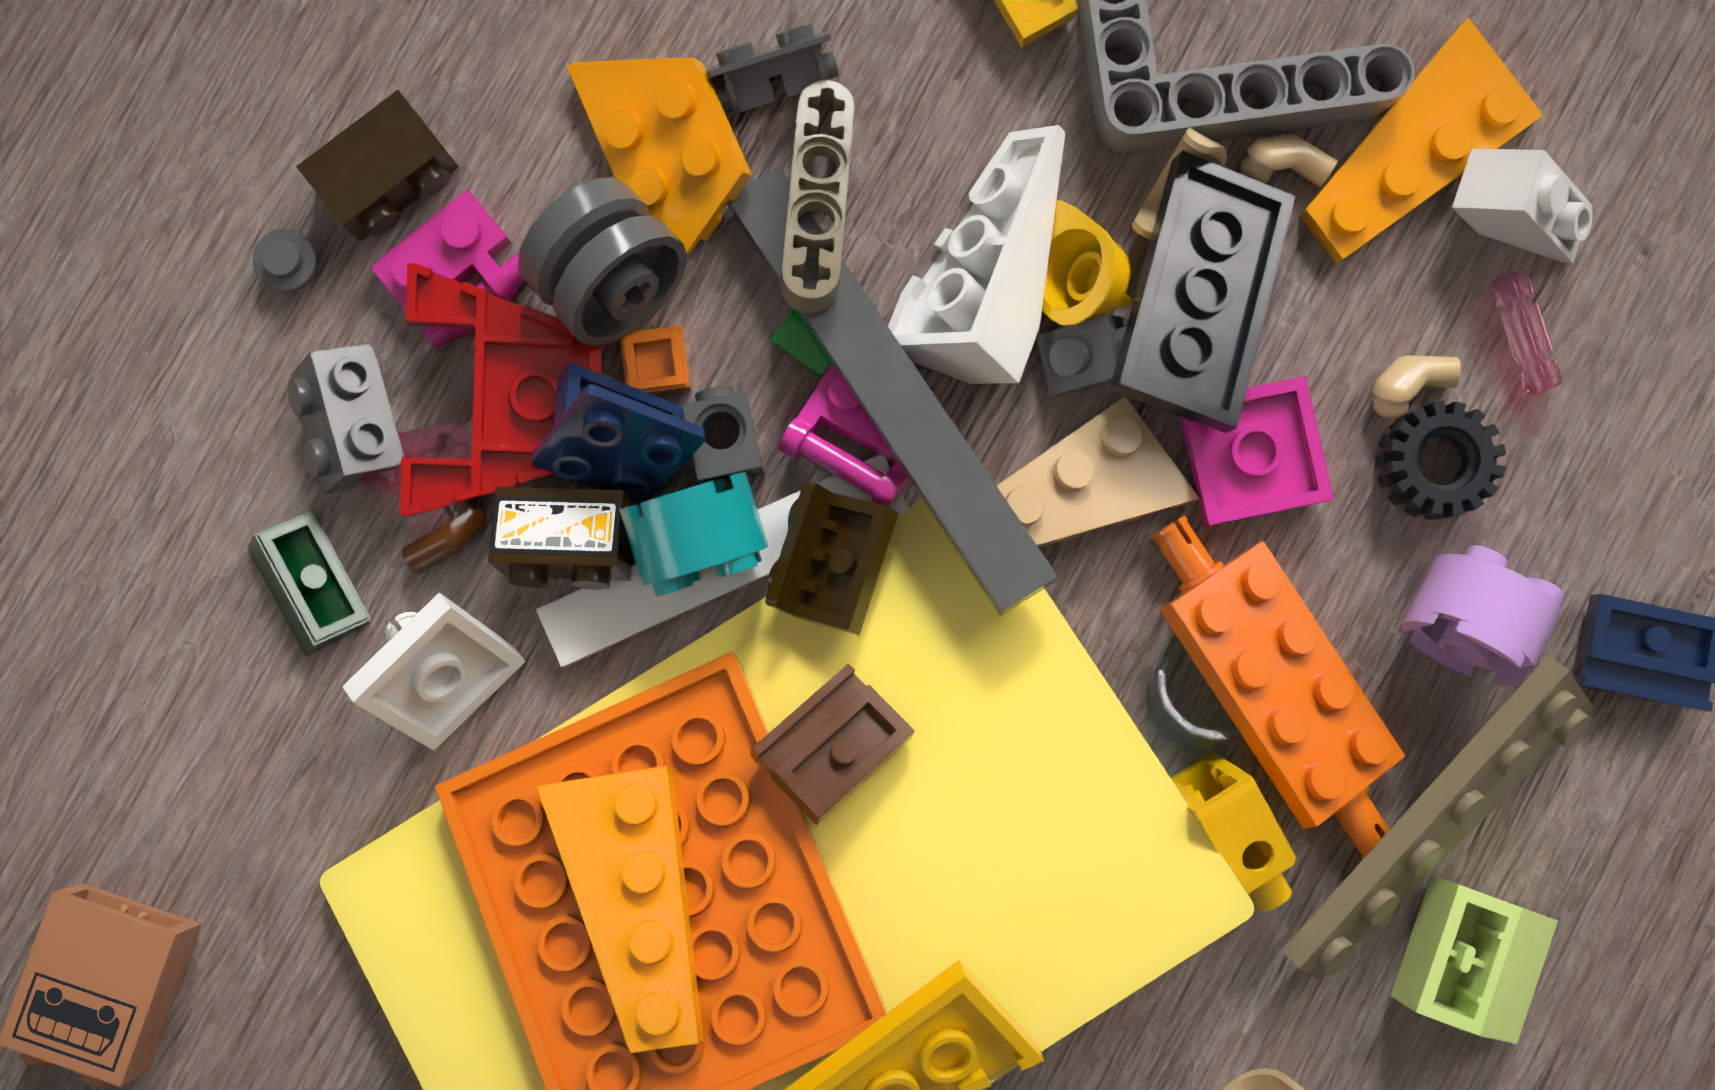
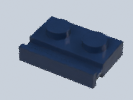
[1575,594,1715,712]

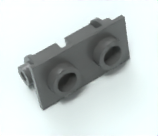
[707,24,839,115]

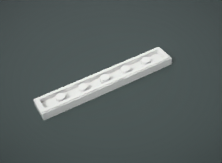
[536,455,909,667]

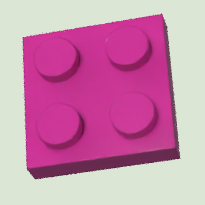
[1179,376,1334,527]

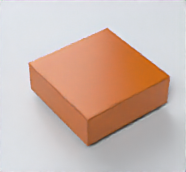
[620,325,692,395]

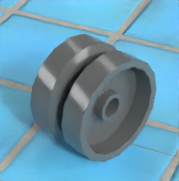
[518,177,688,346]

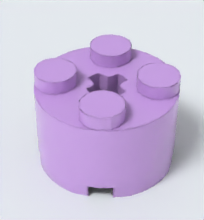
[1400,545,1564,687]

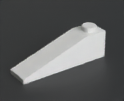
[888,125,1065,384]

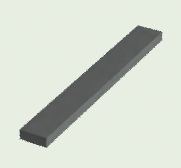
[727,167,1058,616]

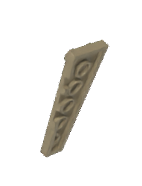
[1280,655,1595,980]

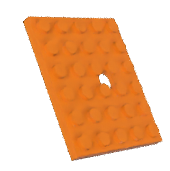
[435,651,888,1090]

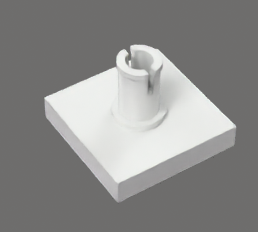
[342,593,526,751]

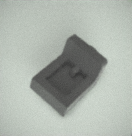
[1036,314,1128,397]

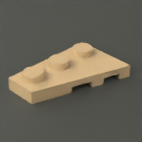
[997,396,1199,548]

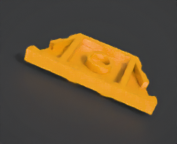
[567,57,752,272]

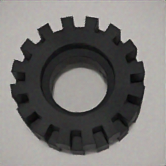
[1375,401,1506,520]

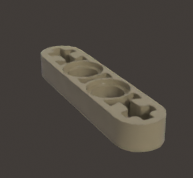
[781,80,855,313]

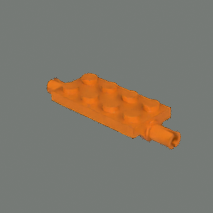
[1150,515,1405,860]

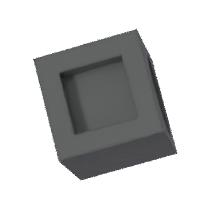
[682,386,765,484]

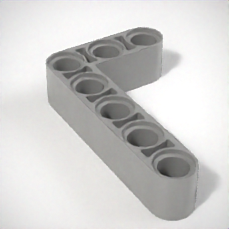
[1078,0,1415,154]

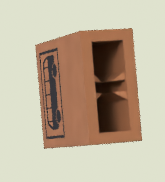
[0,883,201,1089]

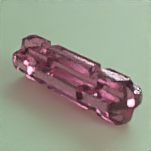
[1491,271,1563,394]

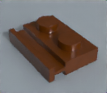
[750,663,915,826]

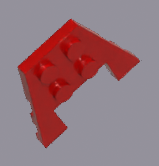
[399,263,602,517]

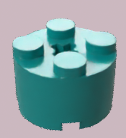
[620,471,769,596]

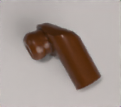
[402,498,486,574]

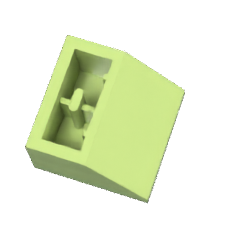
[1390,874,1558,1044]

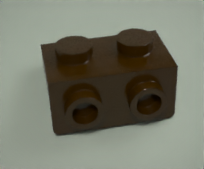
[765,481,899,636]

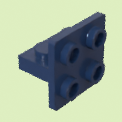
[532,362,705,504]

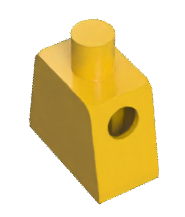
[1171,751,1297,911]

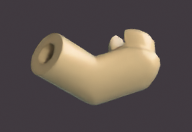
[1240,134,1338,187]
[1372,355,1461,419]

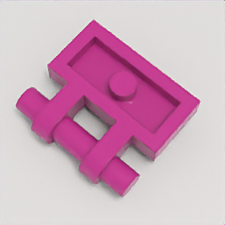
[370,189,524,350]

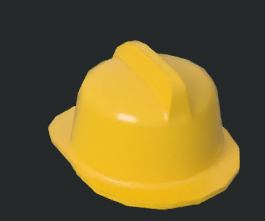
[1042,200,1133,326]

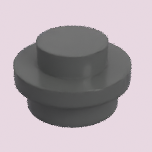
[253,229,318,293]

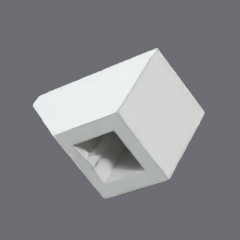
[1452,149,1593,263]

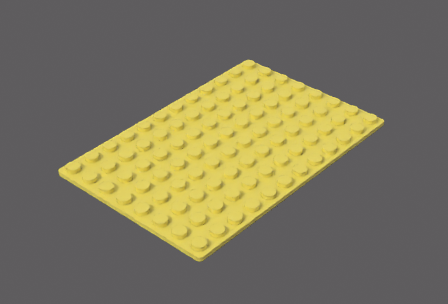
[320,499,1254,1090]

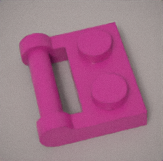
[778,363,910,508]

